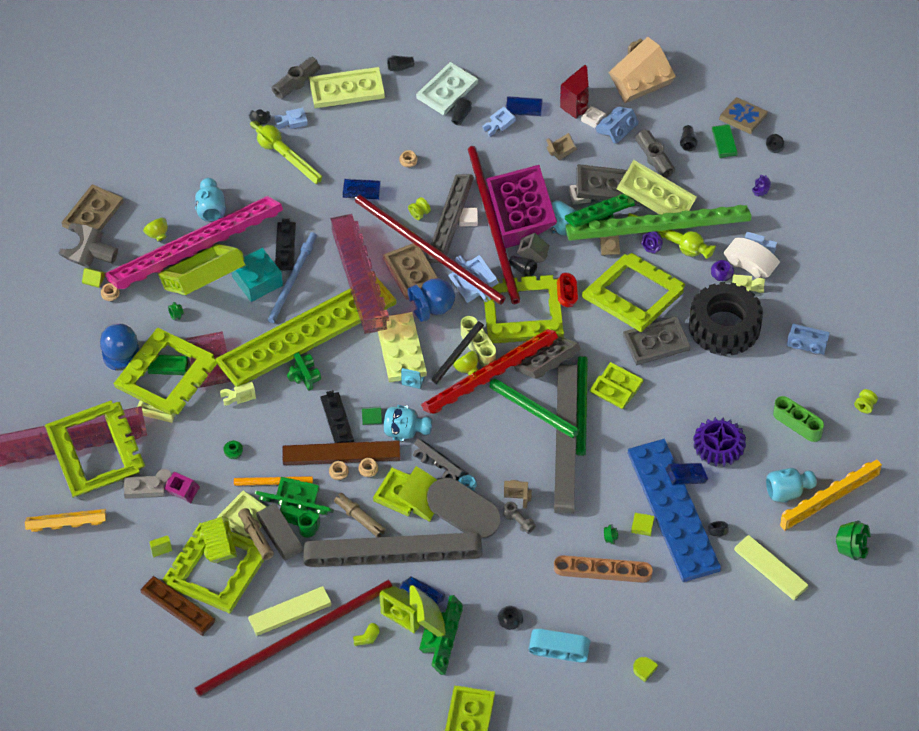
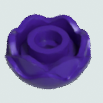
[752,175,771,196]
[641,231,663,254]
[711,260,734,281]

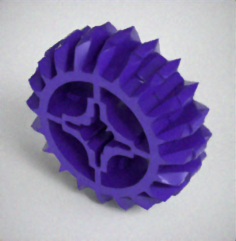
[693,417,746,467]

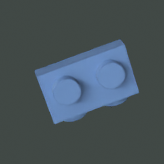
[595,107,639,144]
[787,324,830,355]

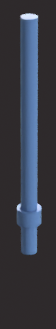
[268,232,317,323]

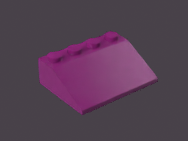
[486,165,557,249]

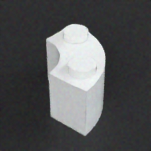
[724,238,780,279]

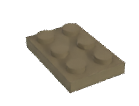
[62,184,123,231]
[383,243,437,300]

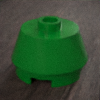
[836,520,871,560]

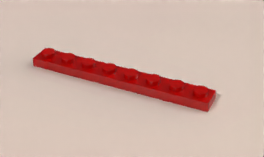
[421,329,558,414]

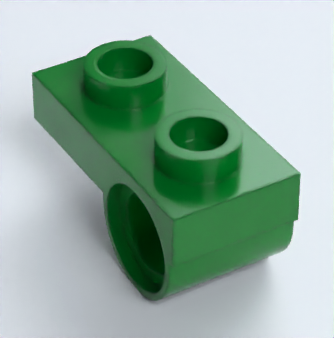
[280,505,320,538]

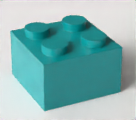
[231,247,283,302]

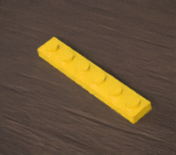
[780,459,882,531]

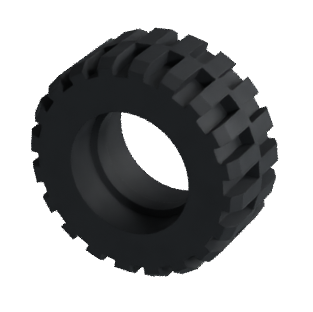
[689,282,763,356]

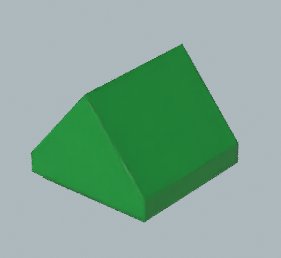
[362,406,382,425]

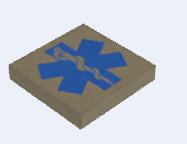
[719,97,768,134]

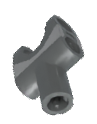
[58,223,118,268]

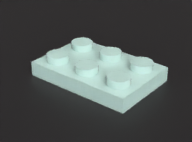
[416,62,478,115]

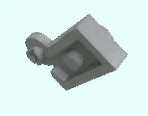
[124,469,172,499]

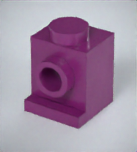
[165,472,200,504]

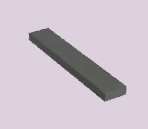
[426,174,474,263]

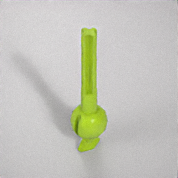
[250,120,323,185]
[628,213,716,259]

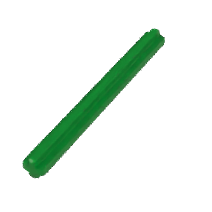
[576,356,588,456]
[489,378,579,438]

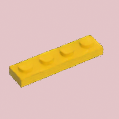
[25,509,107,532]

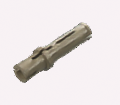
[334,493,386,537]
[238,508,274,560]

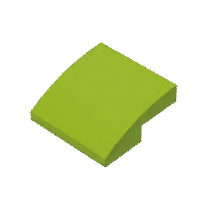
[589,362,644,410]
[396,466,437,522]
[410,586,445,637]

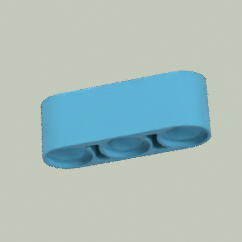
[528,629,591,662]

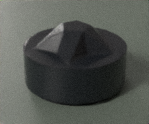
[766,134,784,153]
[708,521,729,537]

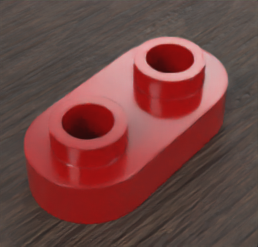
[557,273,578,308]

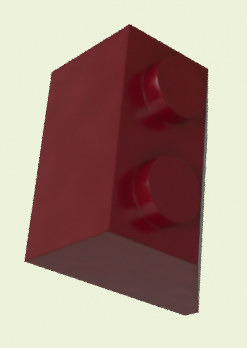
[560,65,589,119]

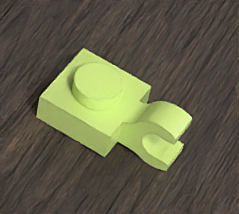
[732,275,765,293]
[220,382,256,405]

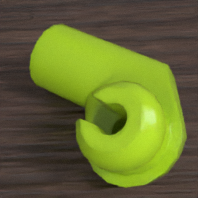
[353,623,380,646]

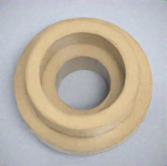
[399,150,418,167]
[101,283,120,301]
[358,458,378,477]
[329,461,349,480]

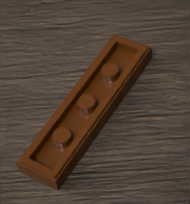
[140,576,215,636]

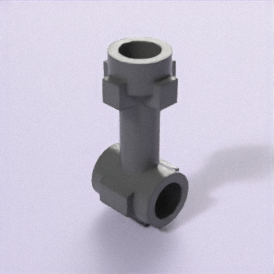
[504,501,536,534]

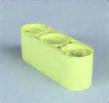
[461,316,496,367]

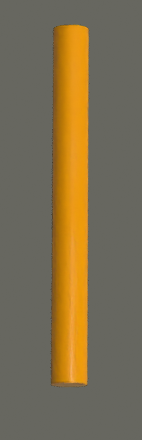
[234,476,313,486]

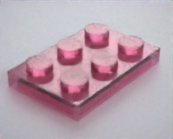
[185,331,231,388]

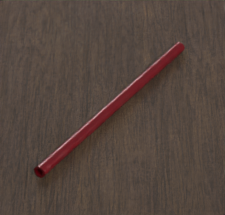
[468,146,521,305]
[355,195,506,305]
[194,580,393,697]

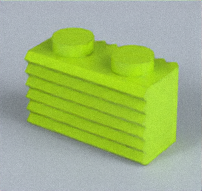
[200,516,237,563]

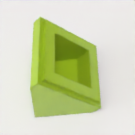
[82,268,106,288]

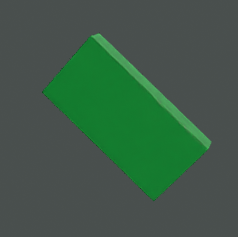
[712,124,737,158]
[148,355,188,376]

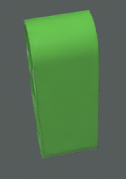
[773,396,824,442]

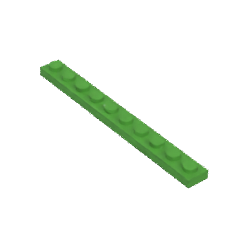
[565,205,751,241]

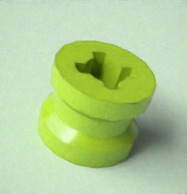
[408,197,431,220]
[854,389,878,414]

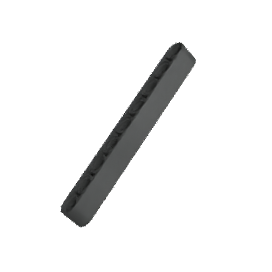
[554,364,577,514]
[303,532,483,567]

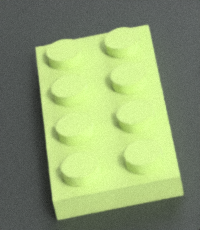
[309,67,385,108]
[617,160,697,214]
[375,312,427,383]

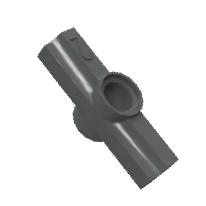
[271,57,321,99]
[635,129,675,178]

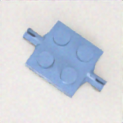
[448,255,499,303]

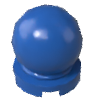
[407,278,455,322]
[100,324,140,371]

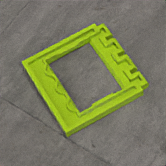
[582,253,685,332]
[484,275,564,344]
[113,327,217,415]
[45,400,145,498]
[163,523,264,614]

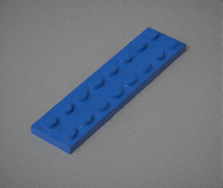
[628,438,721,582]

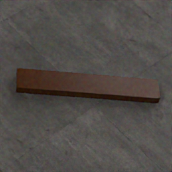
[282,440,400,466]

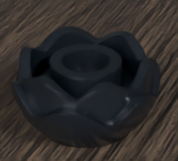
[249,109,271,125]
[498,606,523,630]

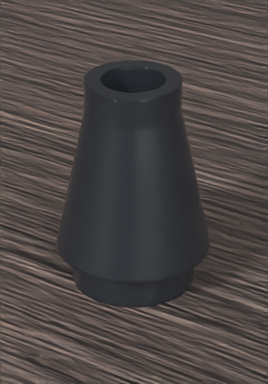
[387,55,414,73]
[451,98,472,125]
[680,125,698,151]
[509,255,537,277]

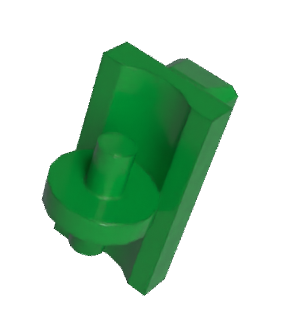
[287,352,321,391]

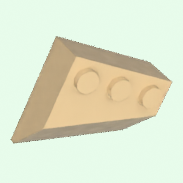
[609,37,676,104]

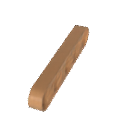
[554,555,653,583]

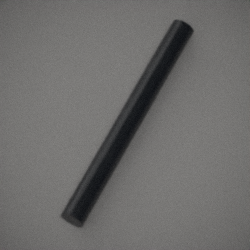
[431,321,484,385]

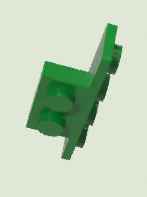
[565,194,635,227]
[254,477,334,516]
[419,595,463,675]

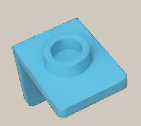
[401,368,424,389]

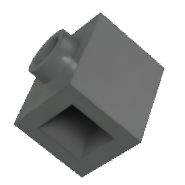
[517,233,550,263]

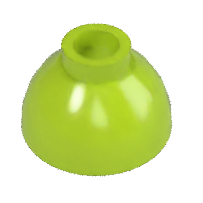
[143,217,168,242]
[453,351,479,375]

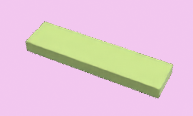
[734,535,808,600]
[248,586,331,636]

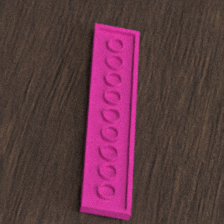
[105,196,283,289]

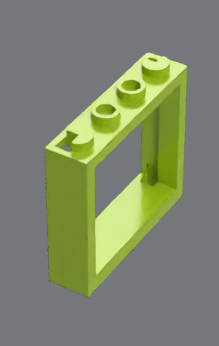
[157,244,245,295]

